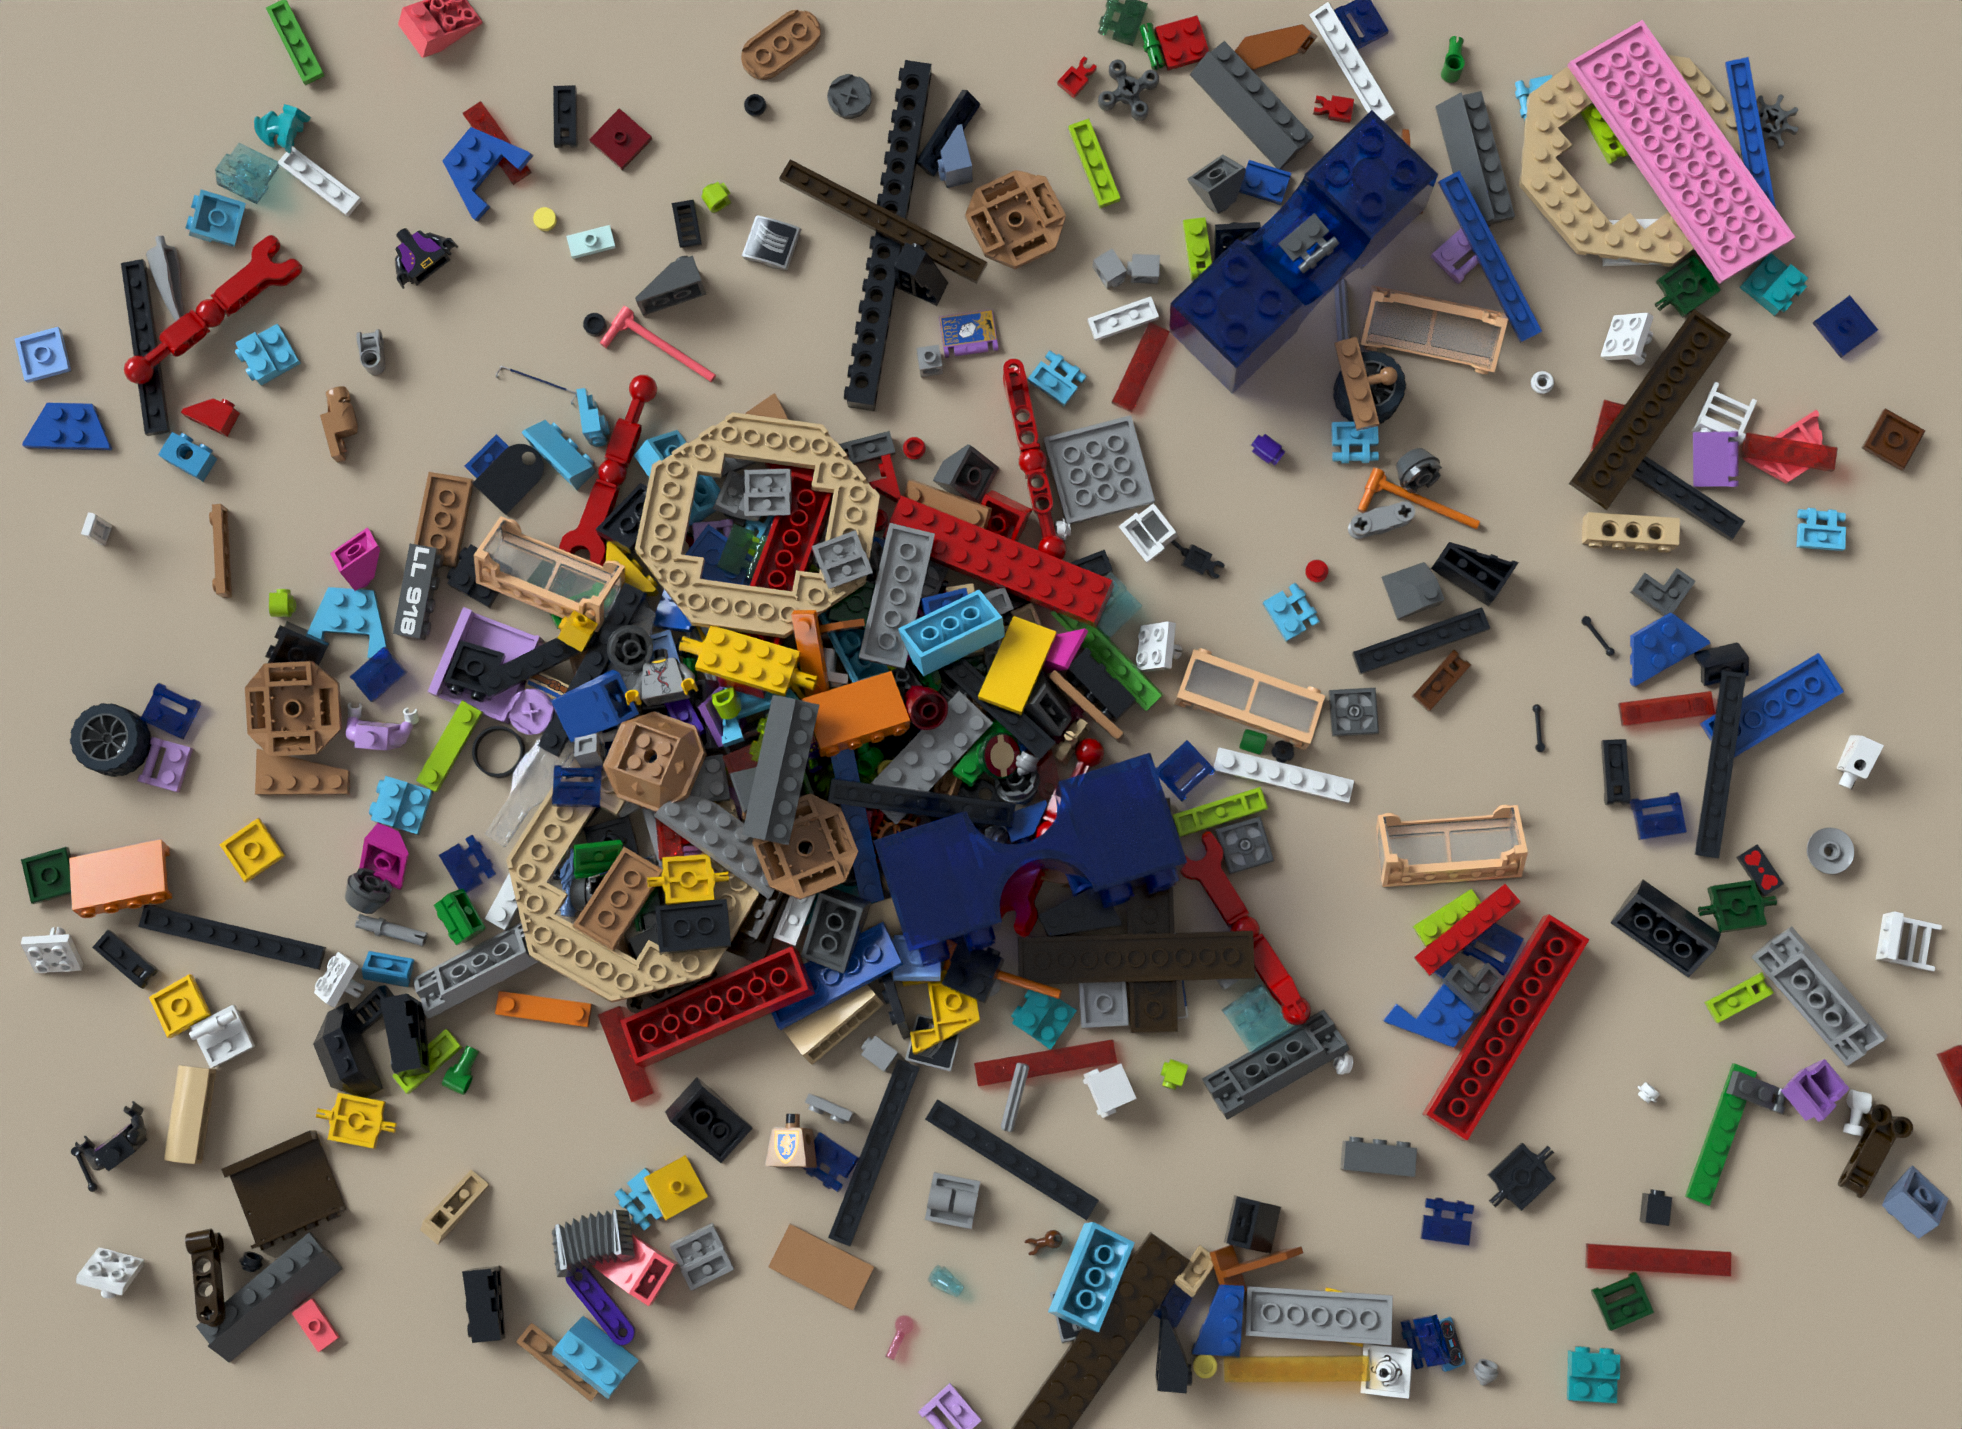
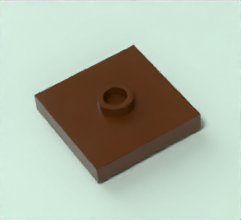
[1862,408,1925,471]

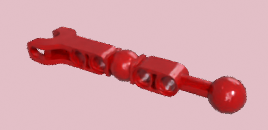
[124,235,302,384]
[1003,359,1067,560]
[559,375,657,566]
[984,738,1104,937]

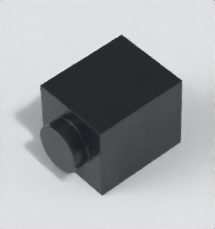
[1640,1189,1672,1226]

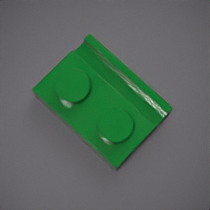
[574,840,623,879]

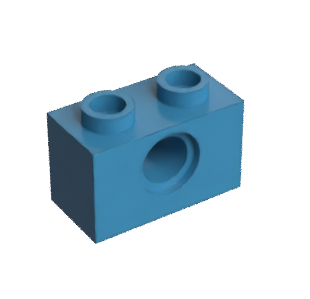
[158,432,217,482]

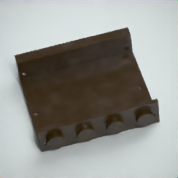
[221,1130,346,1251]

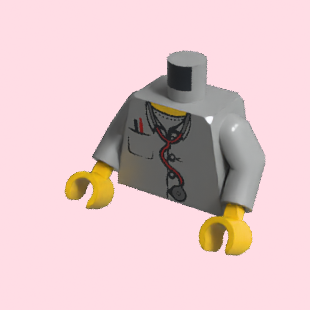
[625,649,698,707]

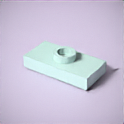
[566,225,616,259]

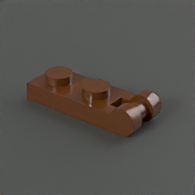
[1412,650,1472,712]

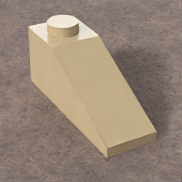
[420,1170,489,1245]

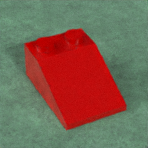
[981,490,1033,542]

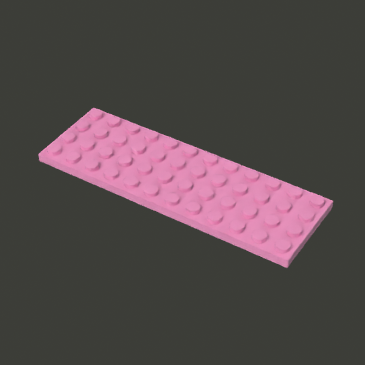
[1567,20,1795,284]

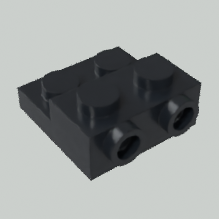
[447,544,513,608]
[265,621,329,666]
[444,640,506,702]
[942,938,1004,1004]

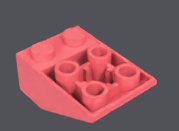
[398,0,482,58]
[593,1234,678,1306]

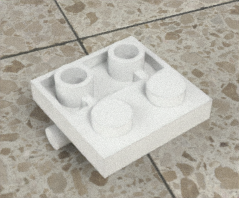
[189,1005,255,1069]

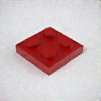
[1155,15,1209,71]

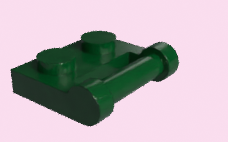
[1591,1272,1654,1331]

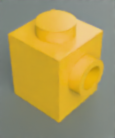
[558,610,598,652]

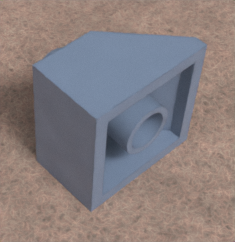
[938,124,973,188]
[1882,1165,1949,1239]

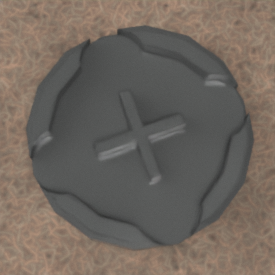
[827,74,872,119]

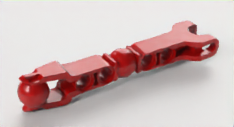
[1172,831,1311,1025]

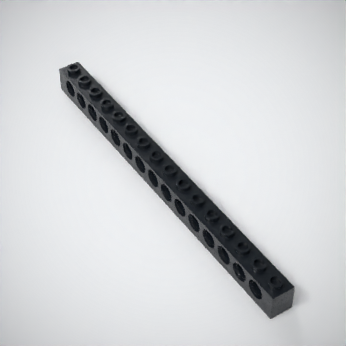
[844,60,932,411]

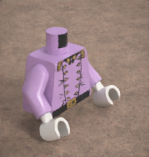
[345,703,419,750]

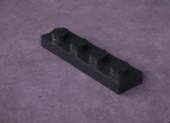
[915,90,981,176]

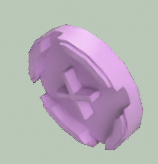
[508,689,555,735]

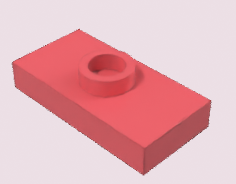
[292,1298,340,1352]

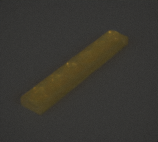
[1224,1355,1370,1382]

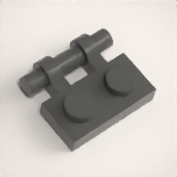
[1279,213,1340,274]

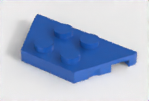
[22,403,112,450]
[1630,613,1710,686]

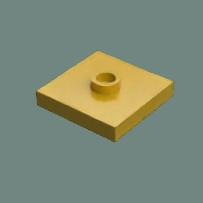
[219,818,285,883]
[149,974,211,1039]
[643,1155,708,1221]

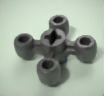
[1098,59,1159,121]

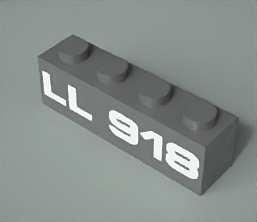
[393,543,444,640]

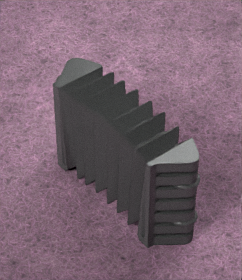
[552,1209,635,1277]

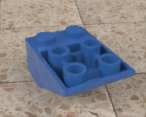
[551,670,639,742]

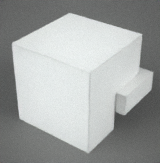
[1119,503,1178,563]
[1083,1063,1137,1118]

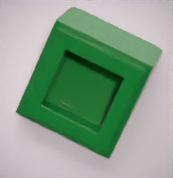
[1239,729,1268,755]

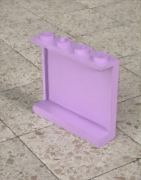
[428,607,544,725]

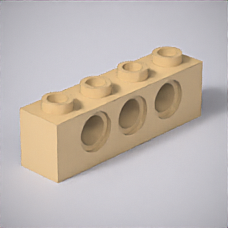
[1582,512,1680,553]

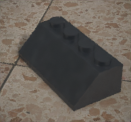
[1611,879,1721,978]

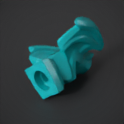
[254,104,311,154]

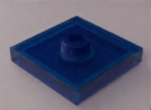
[1813,295,1878,358]

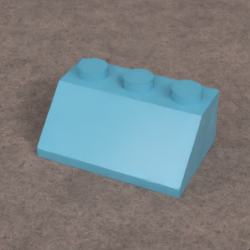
[521,420,596,490]
[552,1316,639,1399]

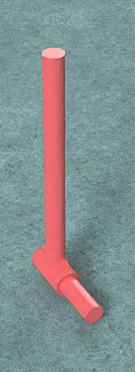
[600,306,716,382]

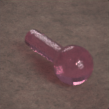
[885,1315,914,1360]

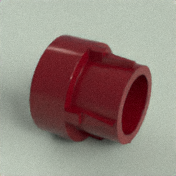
[903,686,948,730]

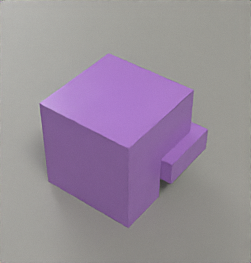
[1781,1059,1849,1122]

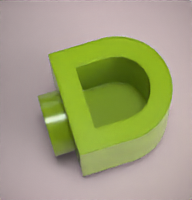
[701,181,731,213]
[269,589,296,617]
[712,687,741,719]
[1160,1059,1188,1090]

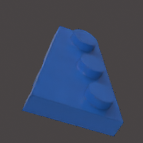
[1191,1285,1244,1357]

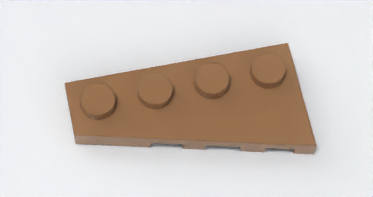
[255,749,350,795]

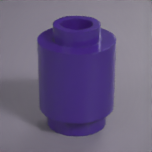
[1251,434,1286,466]

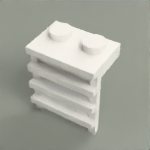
[1692,382,1757,446]
[1876,912,1942,971]

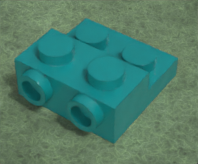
[1739,253,1808,316]
[1011,990,1077,1050]
[1567,1346,1620,1403]

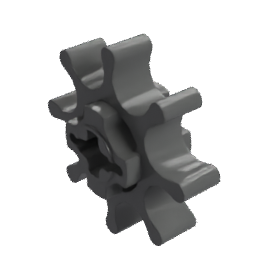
[1757,94,1798,149]

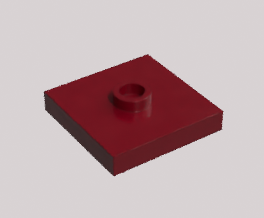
[589,108,652,170]

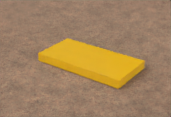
[978,616,1057,715]

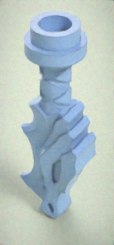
[559,848,577,917]

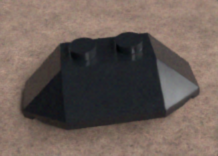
[313,1002,383,1098]

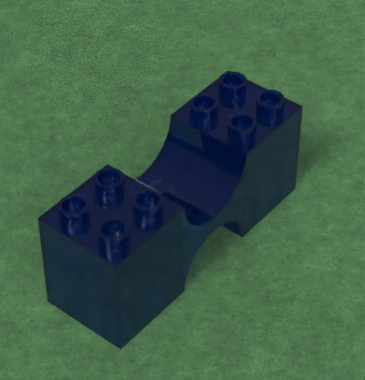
[1169,110,1438,394]
[874,753,1187,967]

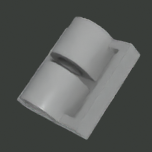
[925,1172,980,1229]

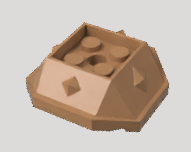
[965,170,1066,269]
[245,661,342,756]
[603,712,707,812]
[752,794,858,900]

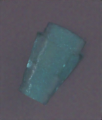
[927,1265,964,1298]

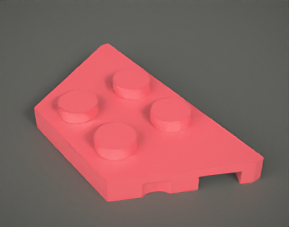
[1743,409,1826,484]

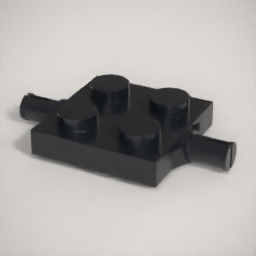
[1487,1143,1556,1211]

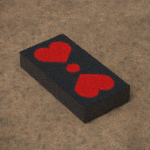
[1736,844,1784,897]

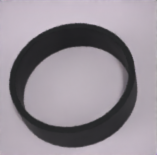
[472,726,525,778]

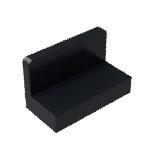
[1694,642,1749,686]

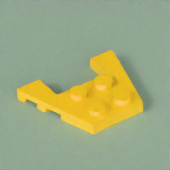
[902,970,980,1055]

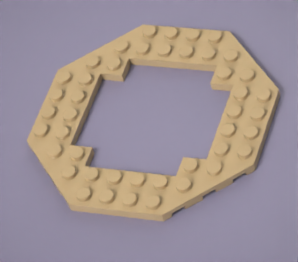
[1519,45,1743,267]
[635,412,880,638]
[506,770,759,1003]

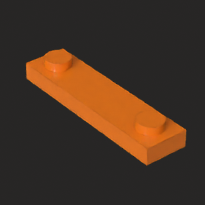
[791,610,830,697]
[495,991,592,1027]

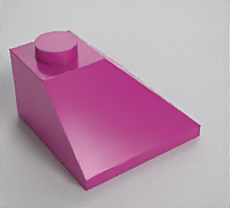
[330,527,380,591]
[1041,628,1088,674]
[359,822,409,890]

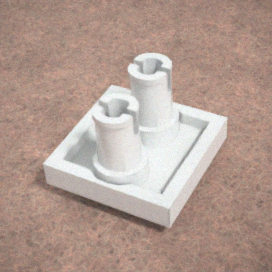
[1600,313,1654,365]
[823,648,851,688]

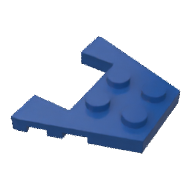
[442,127,534,222]
[1383,961,1482,1048]

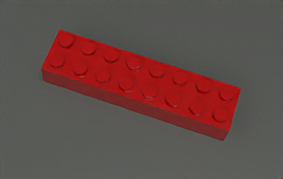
[620,946,815,1068]

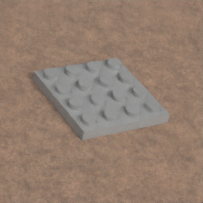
[1043,415,1155,525]

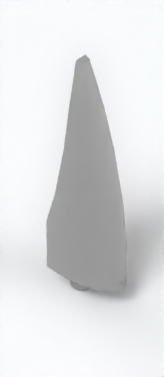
[146,236,185,321]

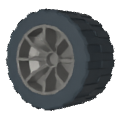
[1333,351,1406,425]
[70,703,151,777]

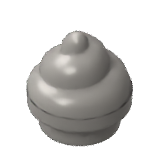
[1016,751,1039,776]
[985,825,1009,848]
[1474,1359,1498,1386]

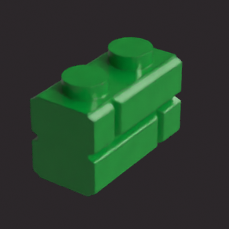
[433,889,486,946]

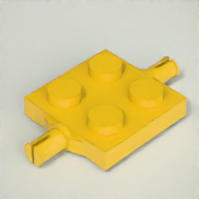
[647,854,729,905]
[316,1093,397,1148]

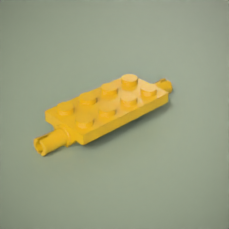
[679,626,818,697]

